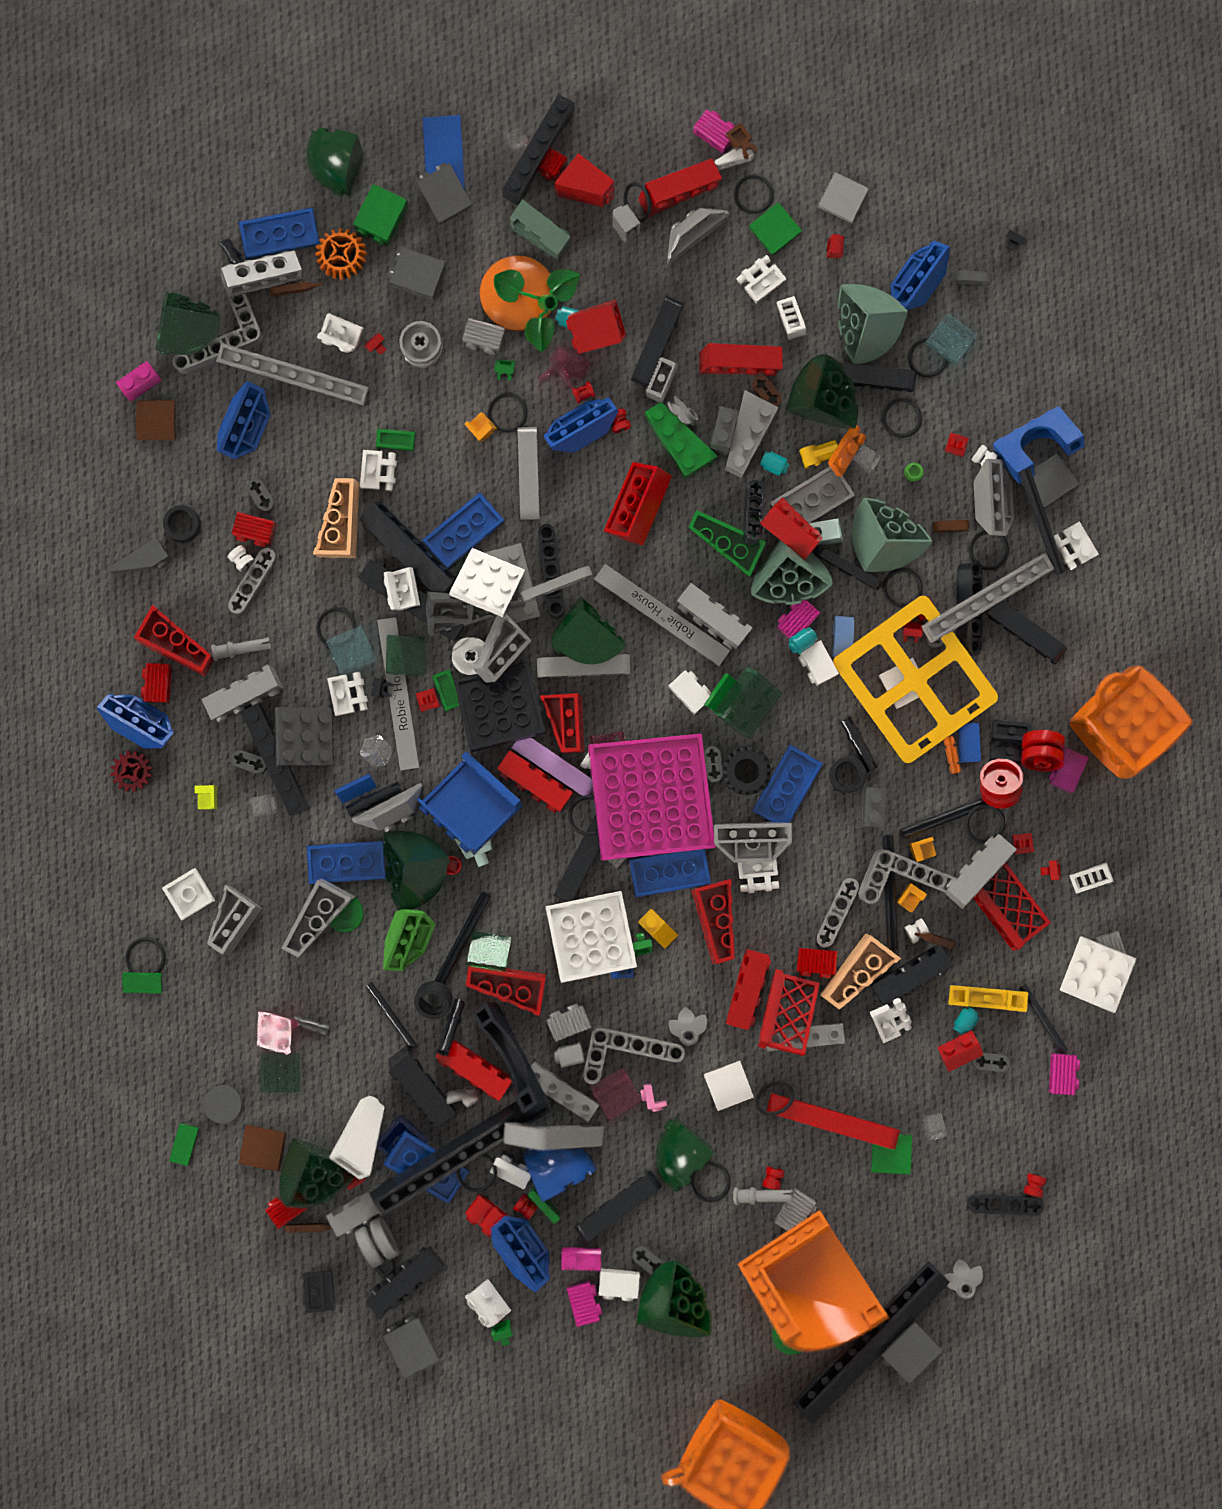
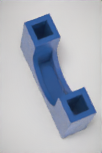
[993,406,1085,484]

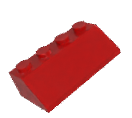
[604,462,672,546]

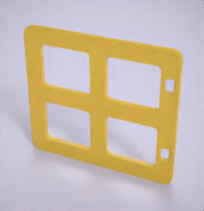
[833,596,998,763]

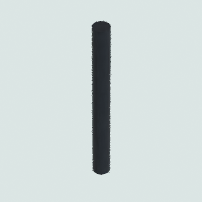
[366,982,417,1049]
[1019,984,1068,1054]

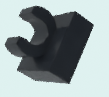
[1006,229,1026,251]
[371,677,394,698]

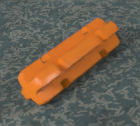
[943,736,961,774]

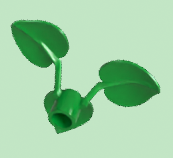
[494,269,580,352]

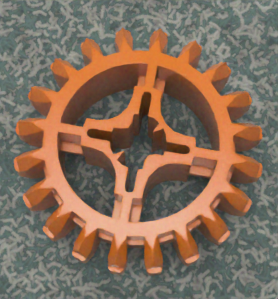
[315,228,367,280]

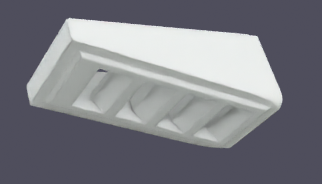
[715,148,754,170]
[776,296,806,340]
[1070,862,1113,894]

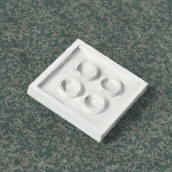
[450,548,525,617]
[1060,936,1137,1013]

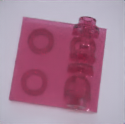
[257,1010,298,1055]
[590,1067,642,1121]

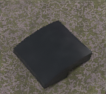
[989,720,1032,764]

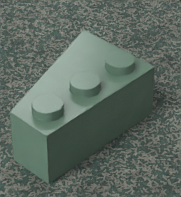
[510,199,571,260]

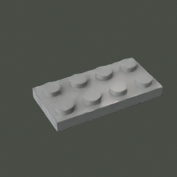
[770,466,855,523]
[485,543,540,623]

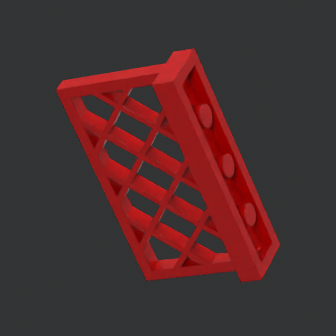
[973,863,1051,951]
[757,969,820,1056]

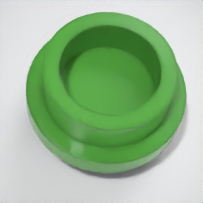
[904,462,924,482]

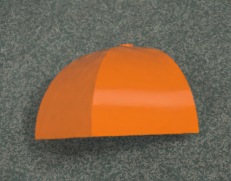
[738,1210,889,1351]

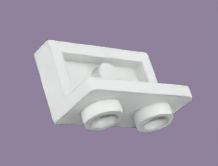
[317,314,363,353]
[384,567,420,611]
[490,1154,531,1189]
[465,1279,511,1327]

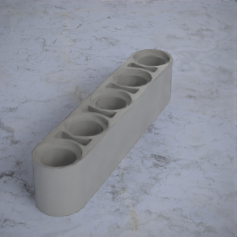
[518,427,540,520]
[537,654,631,678]

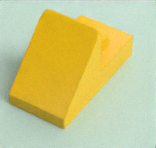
[638,909,678,949]

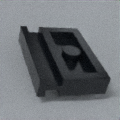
[303,1270,335,1313]

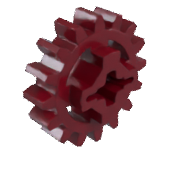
[110,751,153,792]

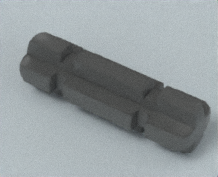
[292,1016,330,1035]

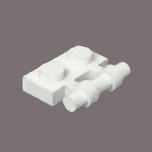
[736,255,786,303]
[360,450,397,491]
[1054,521,1099,571]
[327,672,368,716]
[738,859,779,893]
[870,998,912,1043]

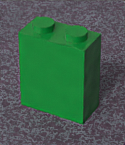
[353,184,409,245]

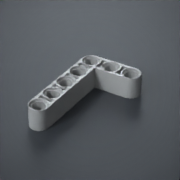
[172,294,263,374]
[858,849,957,904]
[584,1027,685,1084]
[504,1122,604,1150]

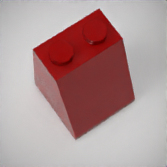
[555,153,615,207]
[566,299,627,354]

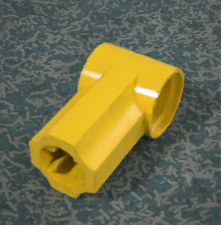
[799,440,838,469]

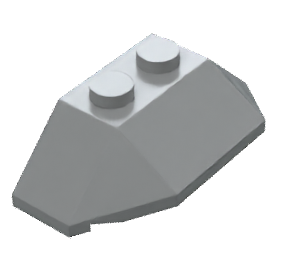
[667,208,729,265]
[974,458,1014,536]
[352,783,423,832]
[714,822,792,863]

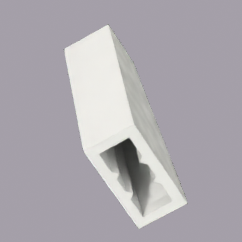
[329,1096,384,1179]

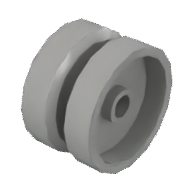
[399,321,443,368]
[355,1216,399,1268]

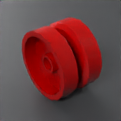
[1021,730,1065,772]
[980,759,1023,809]

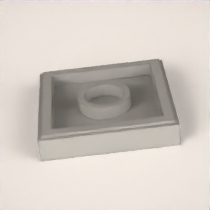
[818,172,869,223]

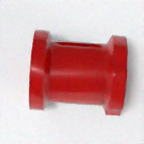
[571,381,595,404]

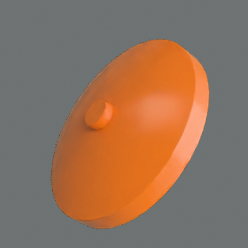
[480,256,551,332]

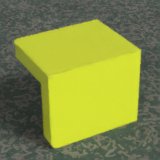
[195,785,217,809]

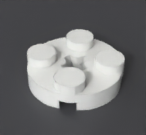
[452,637,484,676]

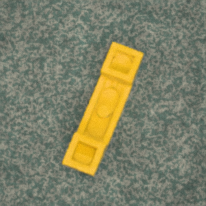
[948,985,1028,1012]

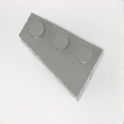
[473,613,531,683]
[207,885,262,956]
[326,1183,383,1237]

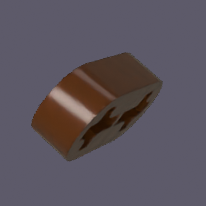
[752,376,781,407]
[933,520,969,533]

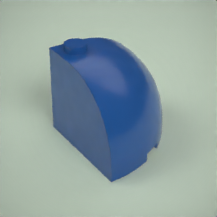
[524,1147,597,1202]

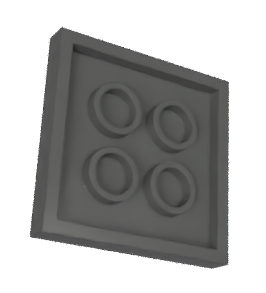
[275,707,333,766]

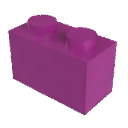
[1048,748,1089,793]

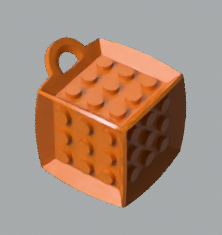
[1069,666,1192,779]
[661,1399,790,1509]

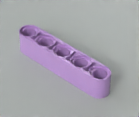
[512,738,594,800]

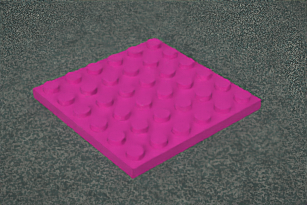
[588,733,716,861]

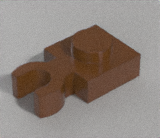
[725,123,757,160]

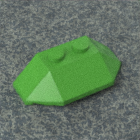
[383,910,435,971]

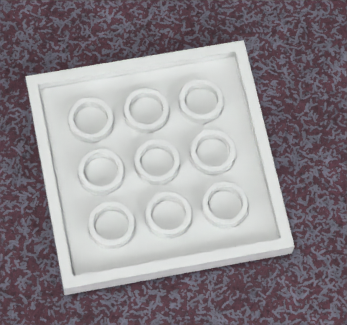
[546,891,637,983]

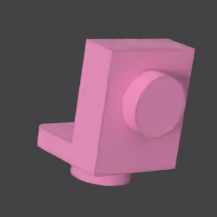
[640,1083,667,1112]

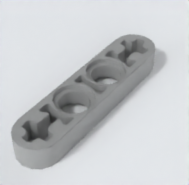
[228,548,276,615]
[520,566,593,603]
[816,878,859,947]

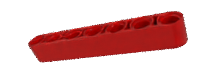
[766,1093,900,1150]

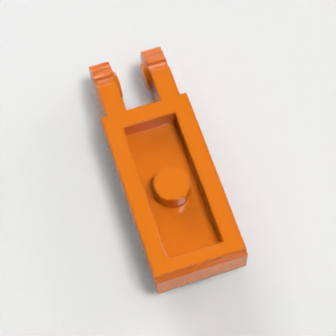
[828,425,866,477]

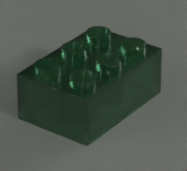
[713,667,783,739]

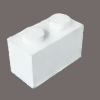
[798,640,839,686]
[668,670,711,715]
[599,1268,640,1301]

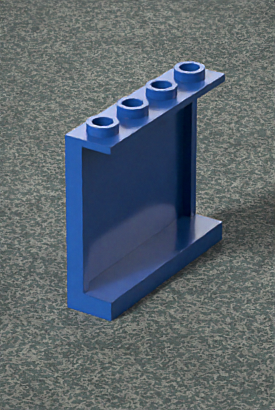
[418,751,523,855]

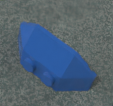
[891,240,950,310]
[217,381,270,459]
[544,398,618,453]
[97,694,173,749]
[491,1216,550,1292]

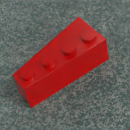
[638,158,722,217]
[699,343,783,376]
[134,604,214,676]
[497,750,574,813]
[691,879,734,964]
[725,948,771,1030]
[466,963,546,1016]
[435,1039,512,1101]

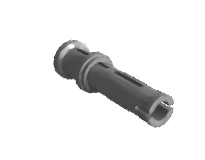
[211,637,271,661]
[733,1187,794,1205]

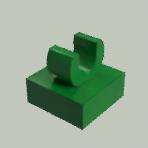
[495,359,516,381]
[632,933,653,956]
[491,1319,513,1346]

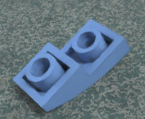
[831,616,854,657]

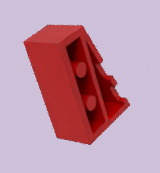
[760,497,823,559]
[540,693,585,753]

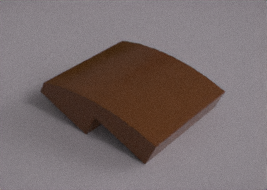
[136,400,176,440]
[239,1125,287,1171]

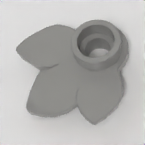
[668,396,699,426]
[669,1007,707,1046]
[446,1085,480,1107]
[944,1259,983,1299]

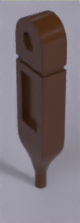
[270,282,322,297]
[915,932,956,949]
[284,1223,332,1233]

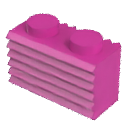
[693,109,735,154]
[116,361,162,402]
[777,600,820,638]
[1049,1053,1080,1095]
[561,1247,601,1271]
[567,1280,603,1327]

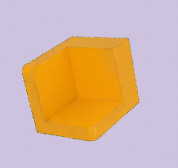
[465,412,497,442]
[909,837,936,862]
[896,883,927,912]

